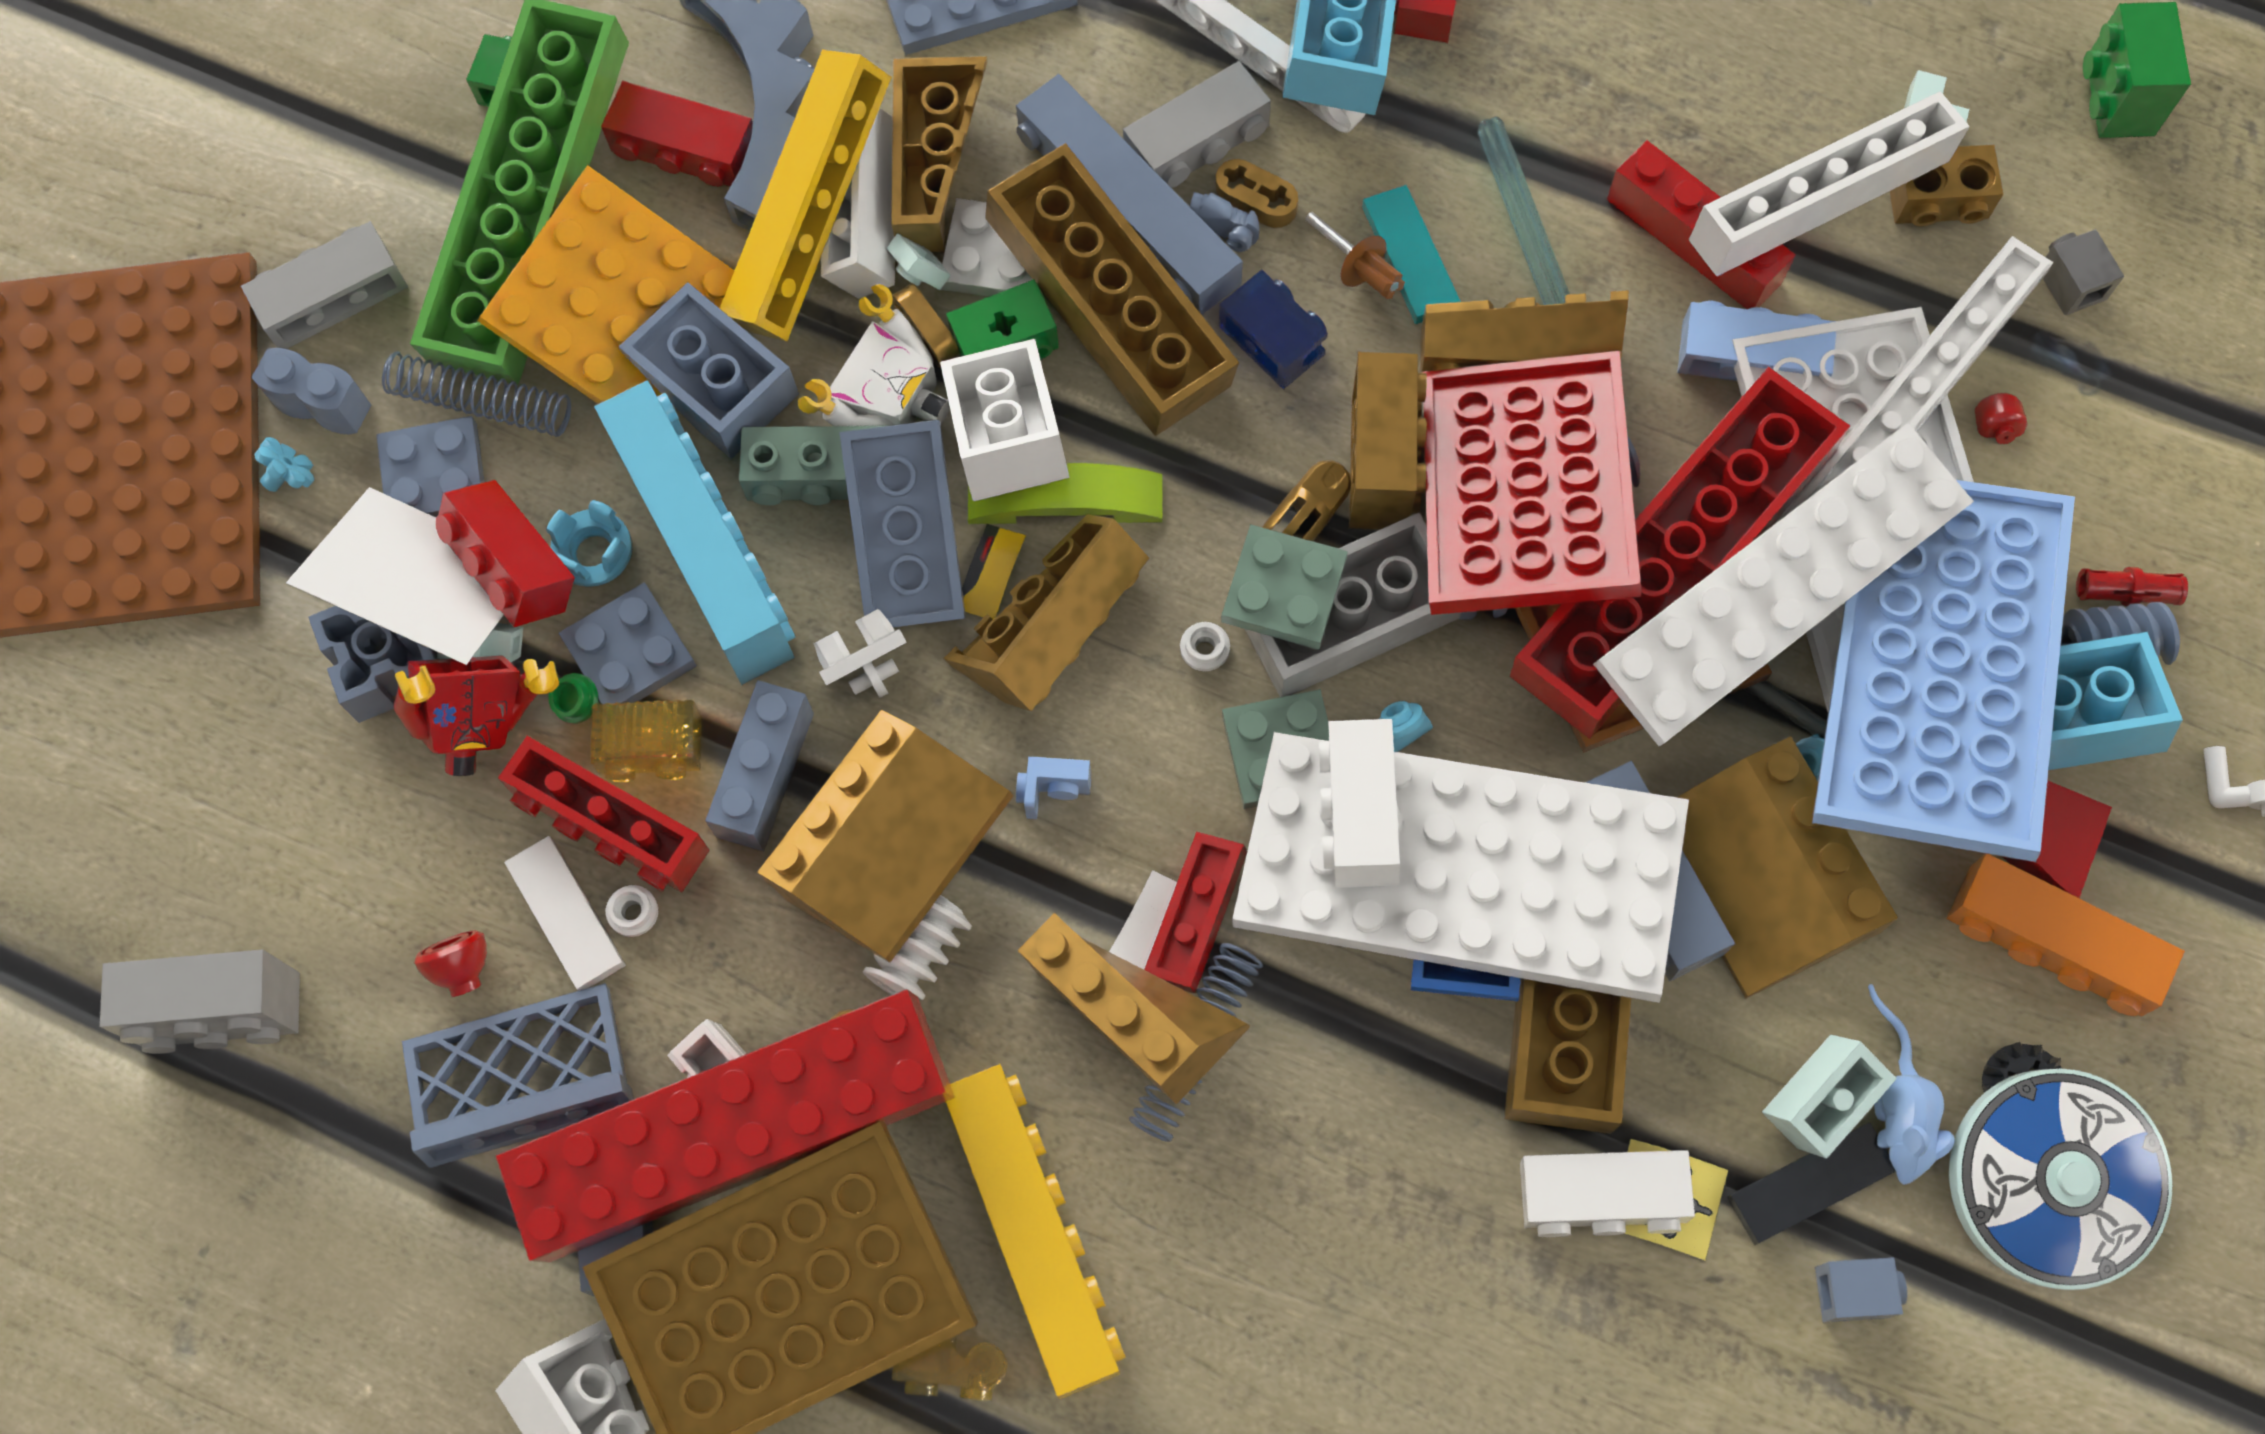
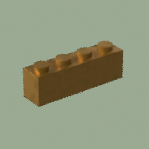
[891,56,988,252]
[1420,290,1629,373]
[943,514,1149,711]
[1017,913,1250,1105]

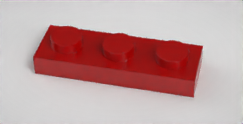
[1144,831,1248,993]

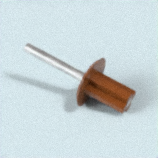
[1306,212,1405,299]

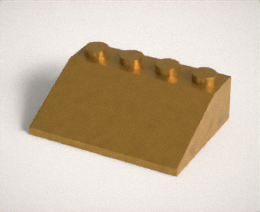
[757,710,1014,963]
[1676,736,1898,999]

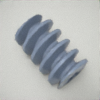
[2060,602,2180,665]

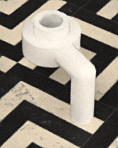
[2203,746,2265,817]

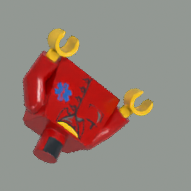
[394,655,559,776]

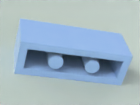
[1677,301,1836,381]

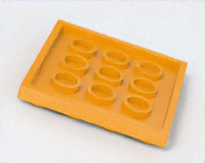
[478,165,735,404]

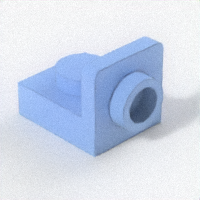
[1016,756,1092,819]

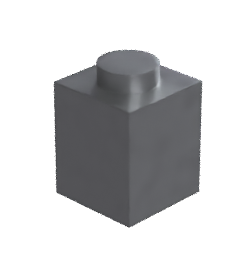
[2043,229,2125,316]

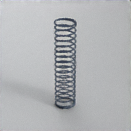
[382,351,571,437]
[1129,943,1263,1142]

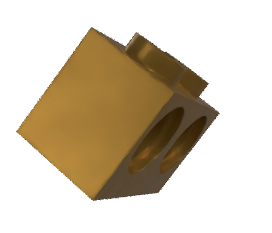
[1889,145,2004,226]

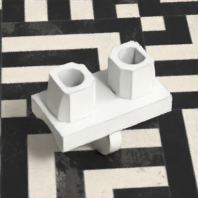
[814,609,907,698]

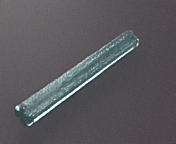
[1477,116,1570,305]

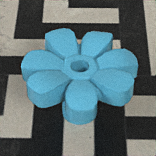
[254,437,314,492]

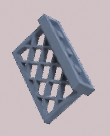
[402,983,634,1168]

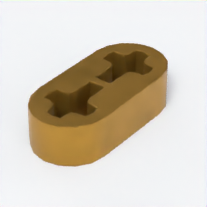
[1215,159,1298,228]
[892,283,960,367]

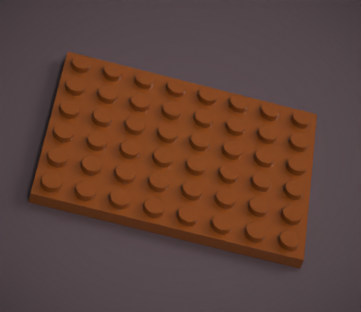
[0,252,260,638]

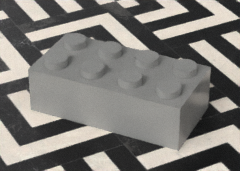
[1245,513,1461,697]

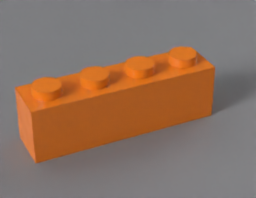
[1946,853,2185,1017]

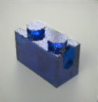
[1219,269,1328,390]

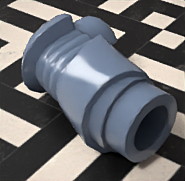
[1190,192,1260,252]

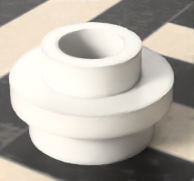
[1180,622,1230,671]
[606,885,658,937]

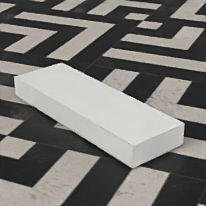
[504,836,626,991]

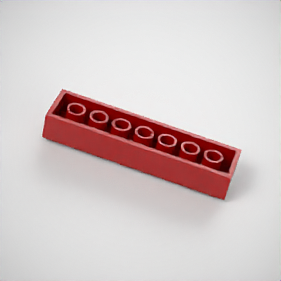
[1510,366,1850,739]
[496,989,955,1262]

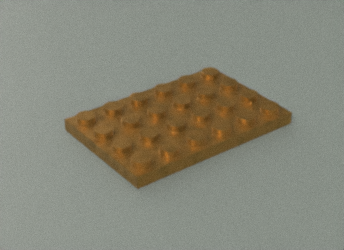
[582,1121,978,1434]

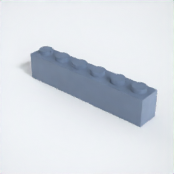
[1016,74,1243,315]

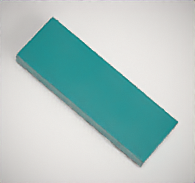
[1362,184,1461,325]

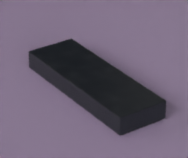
[1727,1122,1896,1245]

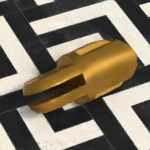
[1262,460,1351,541]

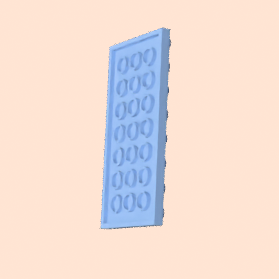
[1812,480,2075,862]

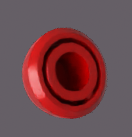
[414,930,487,997]

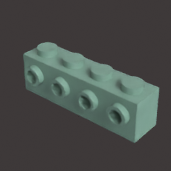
[739,426,884,505]

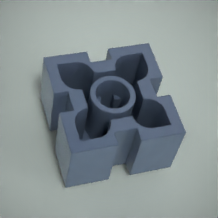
[308,606,438,723]

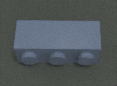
[705,680,814,852]

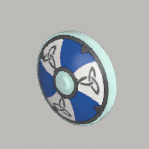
[1949,1069,2172,1290]

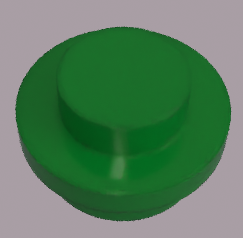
[548,673,598,724]

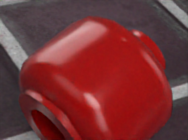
[1975,393,2028,444]

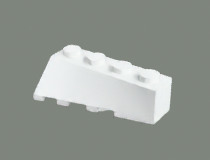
[495,1319,649,1434]

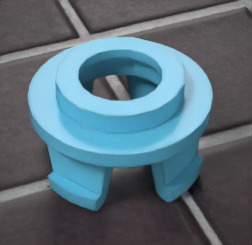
[546,500,632,587]

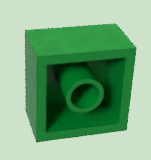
[2083,2,2191,138]

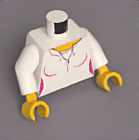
[798,284,950,426]

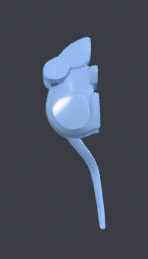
[1868,984,1955,1185]

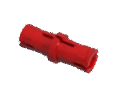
[2076,567,2188,607]

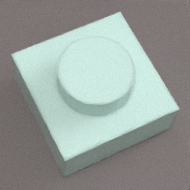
[887,233,951,290]

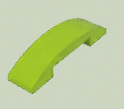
[968,463,1163,524]

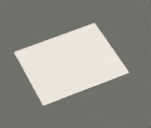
[286,487,504,665]

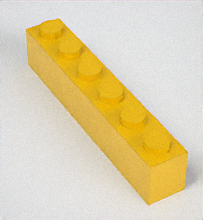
[720,49,892,341]
[946,1064,1126,1400]

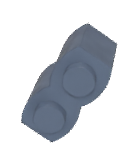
[252,348,371,434]

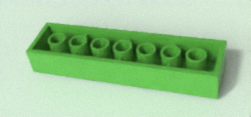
[410,0,629,385]

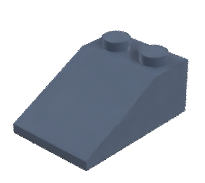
[619,282,799,459]

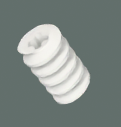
[863,895,972,1000]

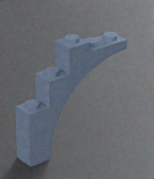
[679,0,814,231]

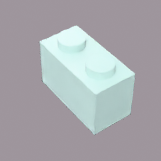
[1762,1035,1897,1159]

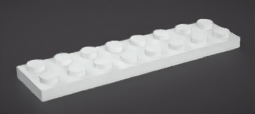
[1593,422,1974,746]

